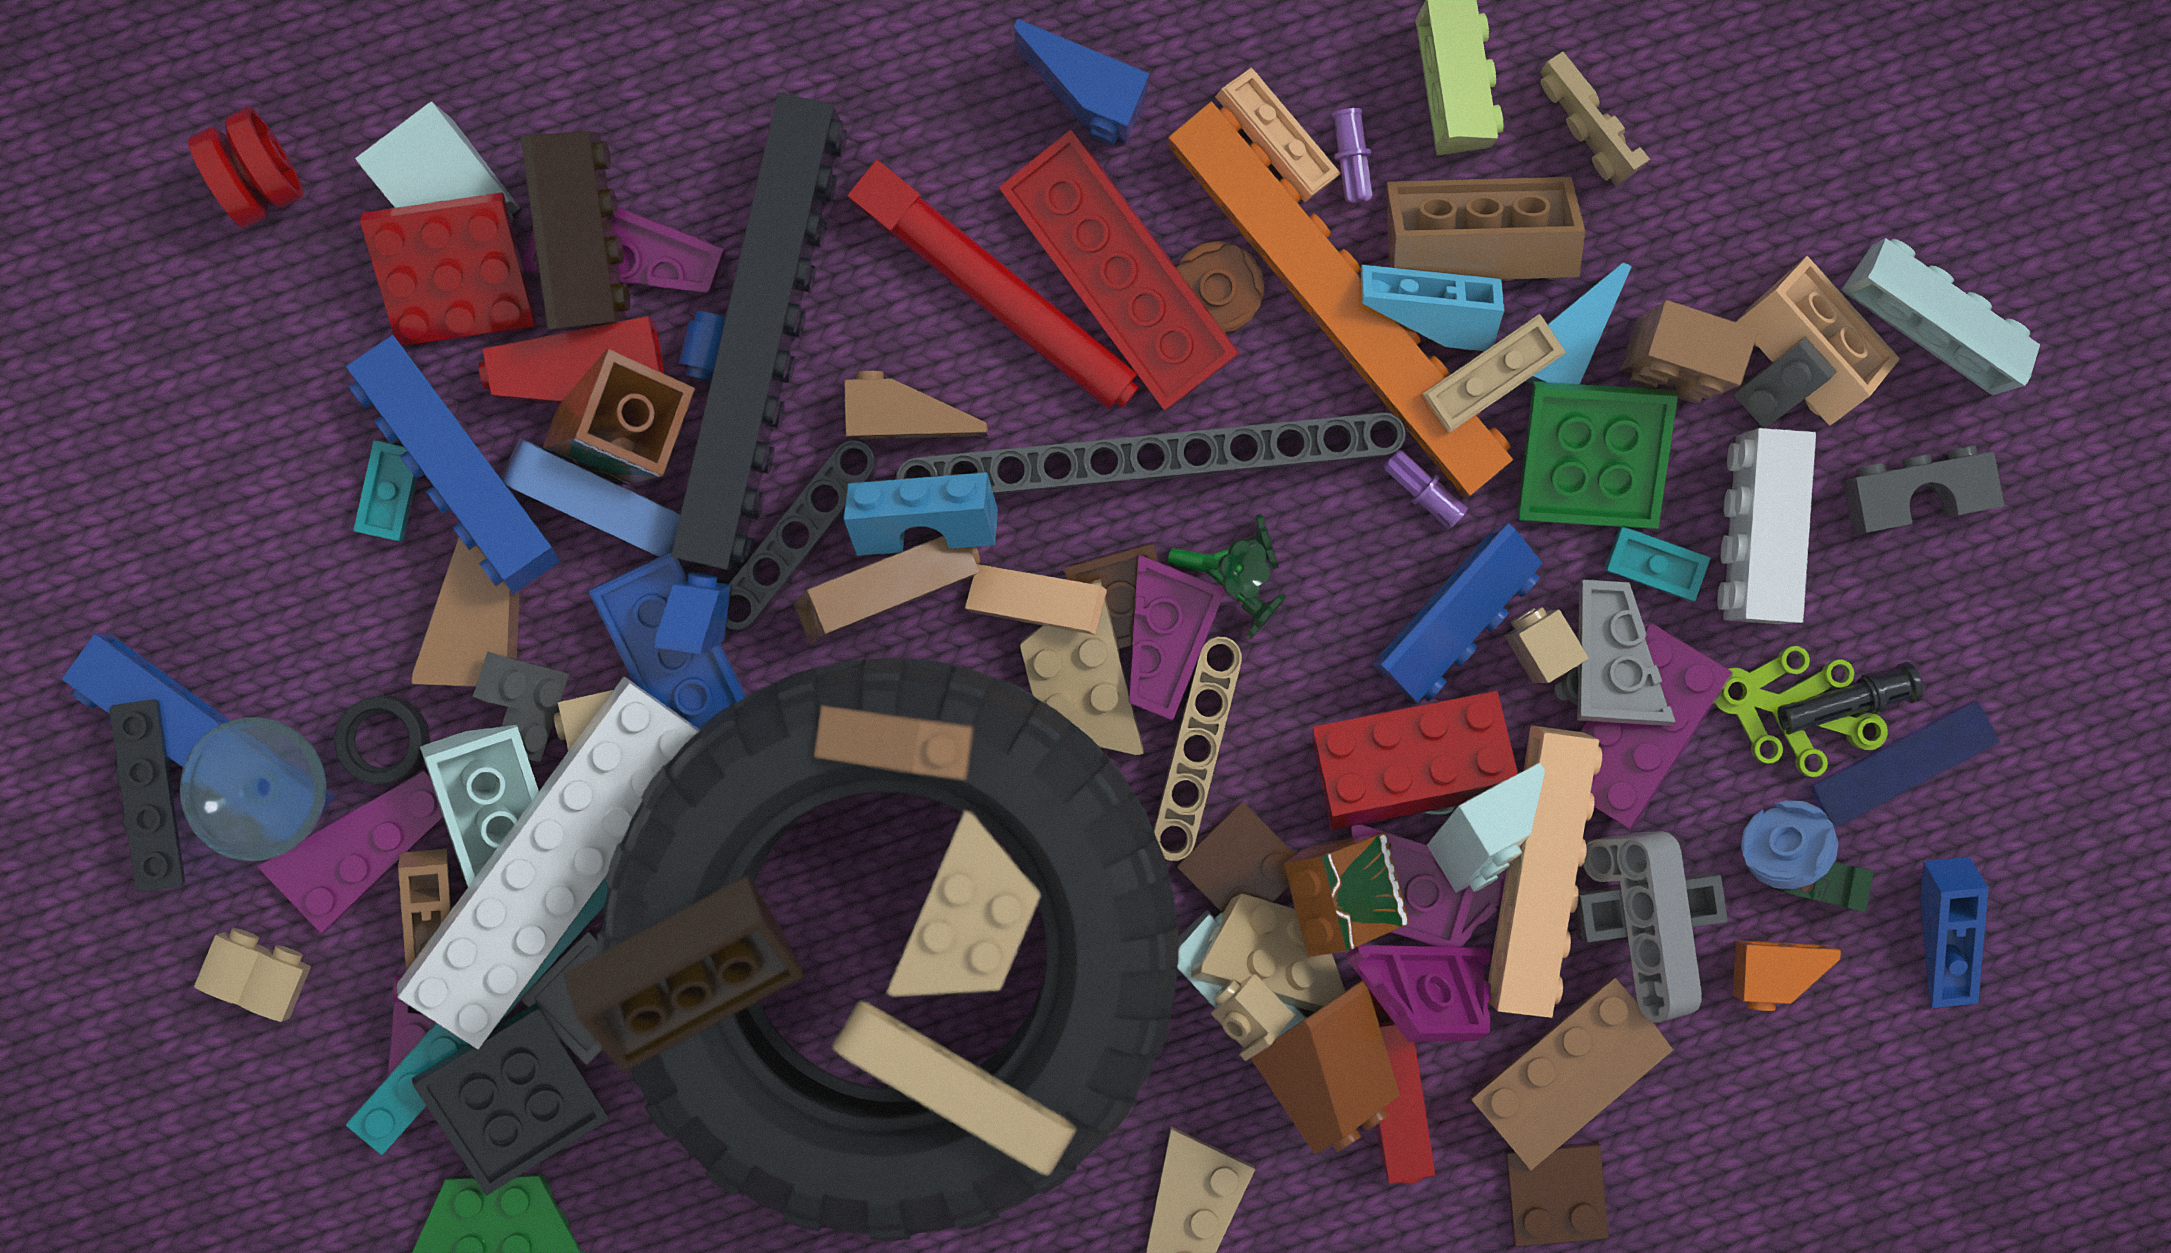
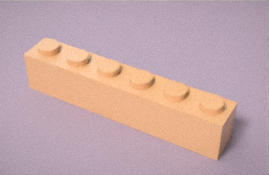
[1488,725,1602,1018]

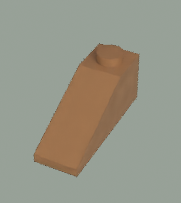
[845,371,988,440]
[815,706,974,779]
[398,849,451,971]

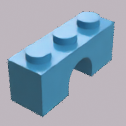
[844,472,998,556]

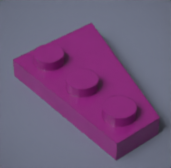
[1129,555,1225,720]

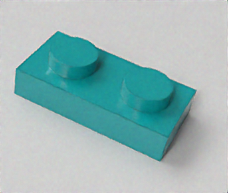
[353,440,417,542]
[1604,526,1710,602]

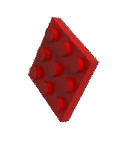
[360,192,536,346]

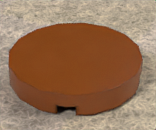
[1177,241,1264,334]

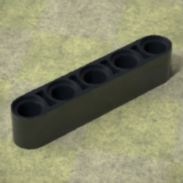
[726,440,878,630]

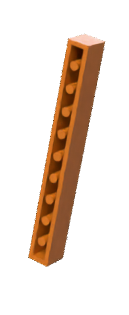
[1167,101,1513,498]

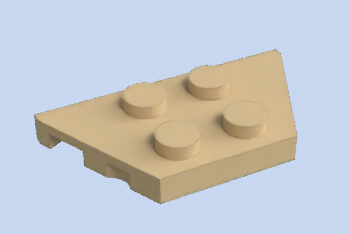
[1020,579,1144,755]
[887,810,1041,996]
[1191,893,1346,1012]

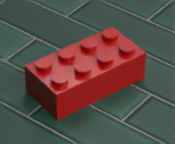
[1312,691,1518,830]

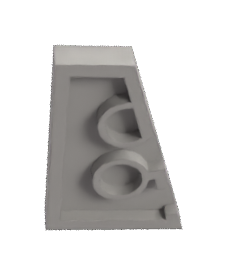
[1577,580,1675,726]

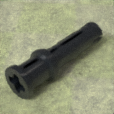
[1777,662,1923,735]

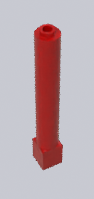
[847,159,1139,410]

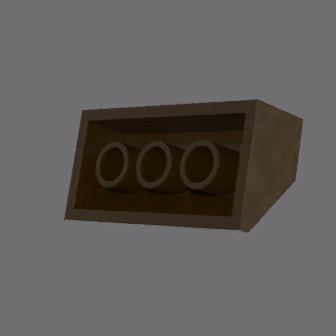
[520,131,630,329]
[564,876,804,1072]

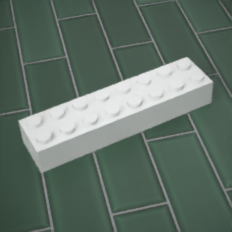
[397,676,700,1049]

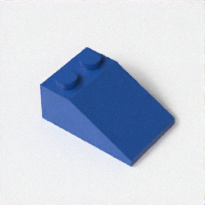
[1014,19,1149,146]

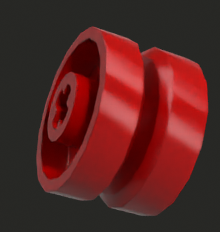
[188,106,304,229]

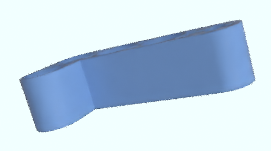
[500,438,681,557]

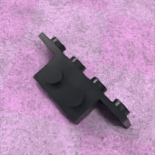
[110,699,185,892]

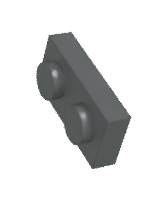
[1734,337,1837,429]

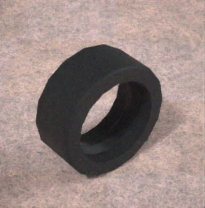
[334,696,431,785]

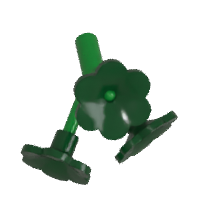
[1168,514,1287,639]

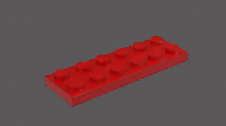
[998,129,1241,411]

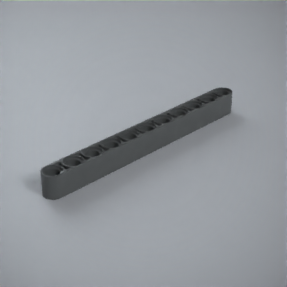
[896,413,1405,496]

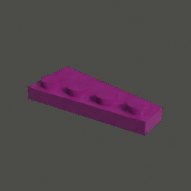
[522,206,727,293]
[257,770,444,933]

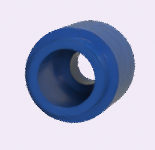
[678,311,726,382]

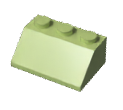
[1415,0,1503,156]

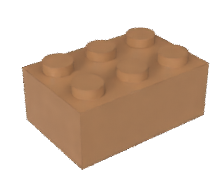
[1619,300,1758,403]

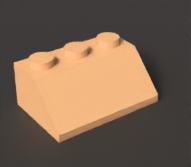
[1736,256,1900,426]

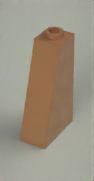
[792,536,980,645]
[412,538,520,686]

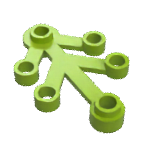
[1714,646,1888,777]

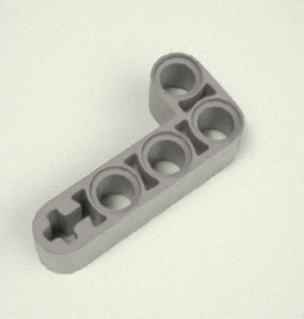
[1583,831,1702,1023]

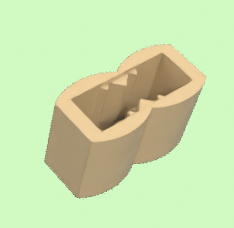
[194,928,311,1022]

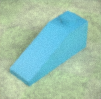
[1526,263,1632,384]
[1361,265,1504,351]

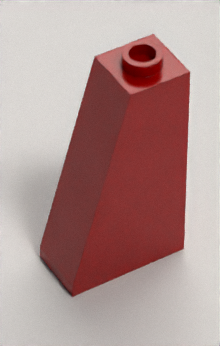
[479,316,666,405]
[1368,989,1436,1184]

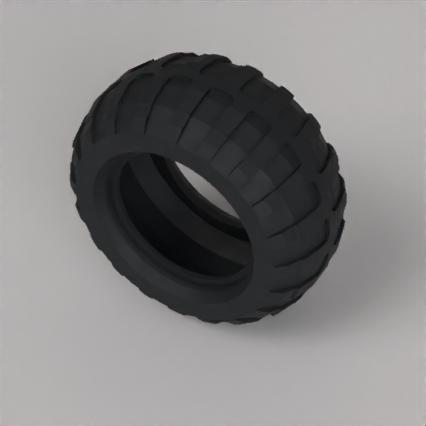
[597,658,1180,1241]

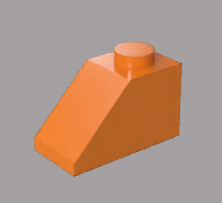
[1733,940,1841,1011]

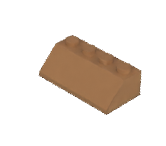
[1386,177,1585,281]
[1469,978,1673,1171]

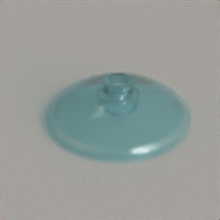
[180,717,326,861]

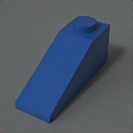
[1920,857,1989,1008]

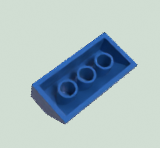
[1371,523,1543,703]

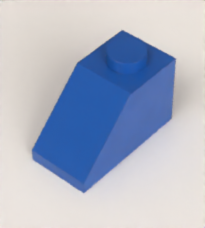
[654,573,730,655]

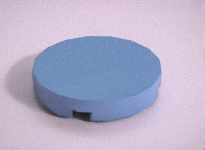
[1741,800,1839,889]

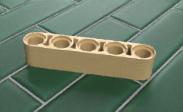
[1153,637,1242,861]
[832,1001,1076,1175]

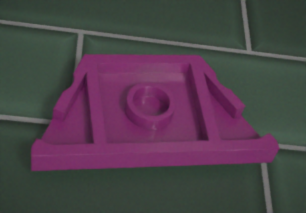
[1349,824,1507,947]
[1346,945,1491,1042]

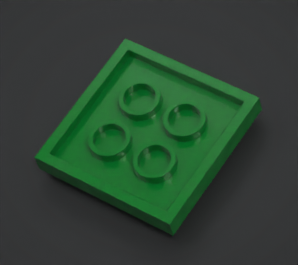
[1517,382,1678,529]

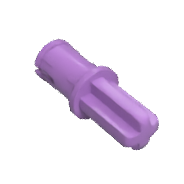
[1332,108,1372,204]
[1384,450,1468,530]

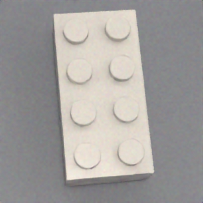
[1717,428,1816,624]

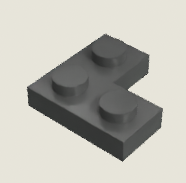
[473,652,569,762]

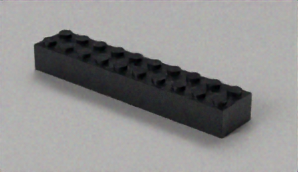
[671,92,847,572]

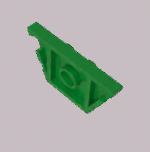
[412,1173,586,1253]

